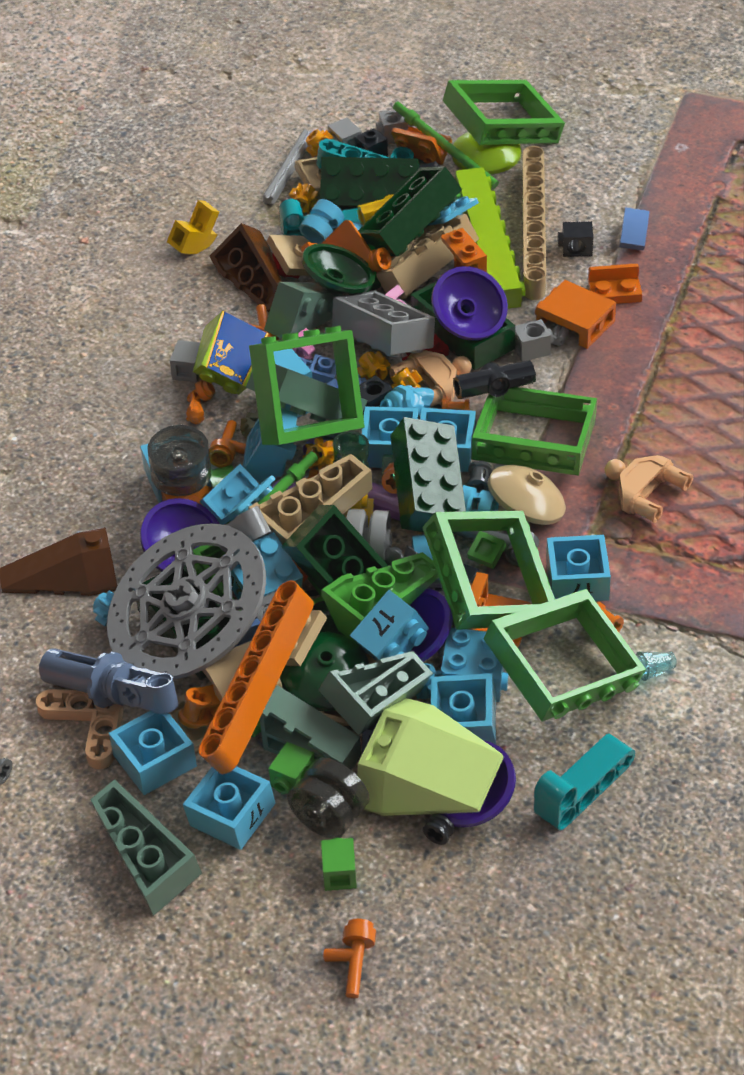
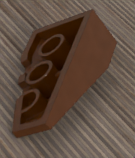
[209,223,281,312]
[0,527,118,596]

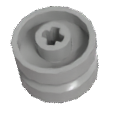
[346,509,392,562]

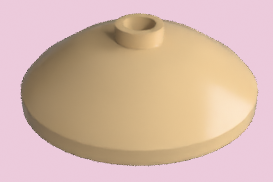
[488,465,566,525]

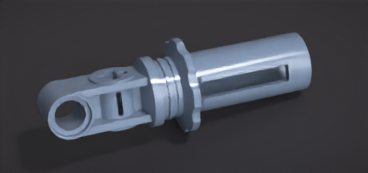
[39,648,179,714]

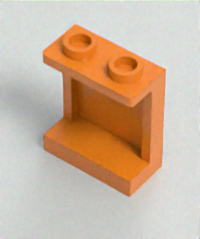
[441,228,487,276]
[535,280,616,349]

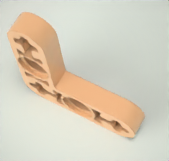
[36,689,123,770]

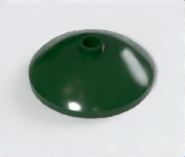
[302,244,375,294]
[280,632,369,711]

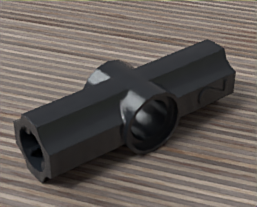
[453,360,536,399]

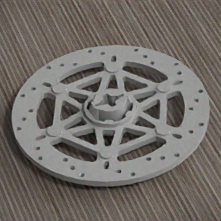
[107,524,266,680]

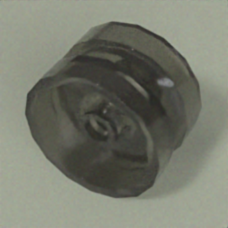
[147,425,212,496]
[287,758,369,839]

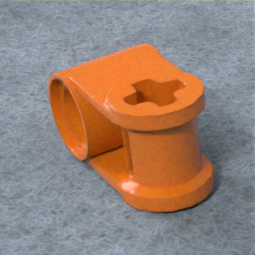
[178,684,221,728]

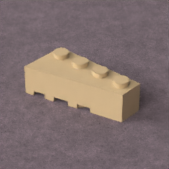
[376,214,479,299]
[248,454,373,559]

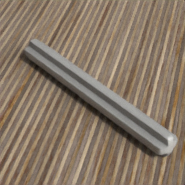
[263,129,312,205]

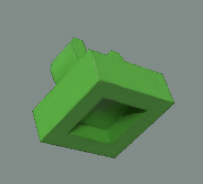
[467,531,506,569]

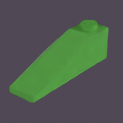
[321,552,439,644]

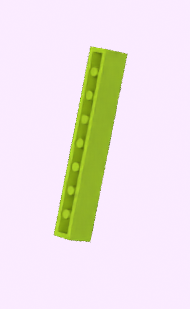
[455,167,526,309]

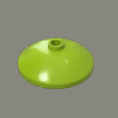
[452,132,521,175]

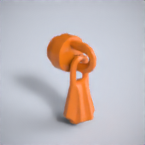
[186,380,215,425]

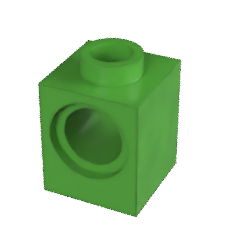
[269,742,316,798]
[321,838,357,891]

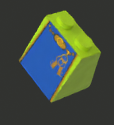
[193,311,268,395]

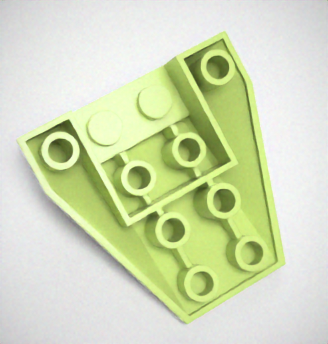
[356,698,504,816]

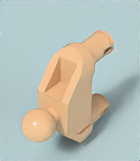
[388,350,472,408]
[605,456,693,523]

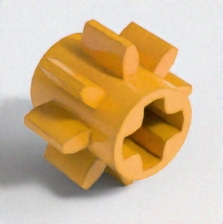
[306,129,334,157]
[289,183,319,213]
[357,351,390,380]
[391,367,423,389]
[303,437,339,470]

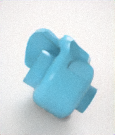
[380,385,434,416]

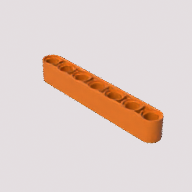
[198,580,314,774]

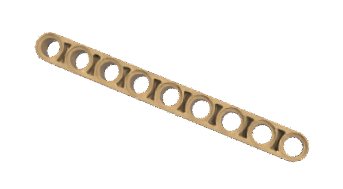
[522,146,546,300]

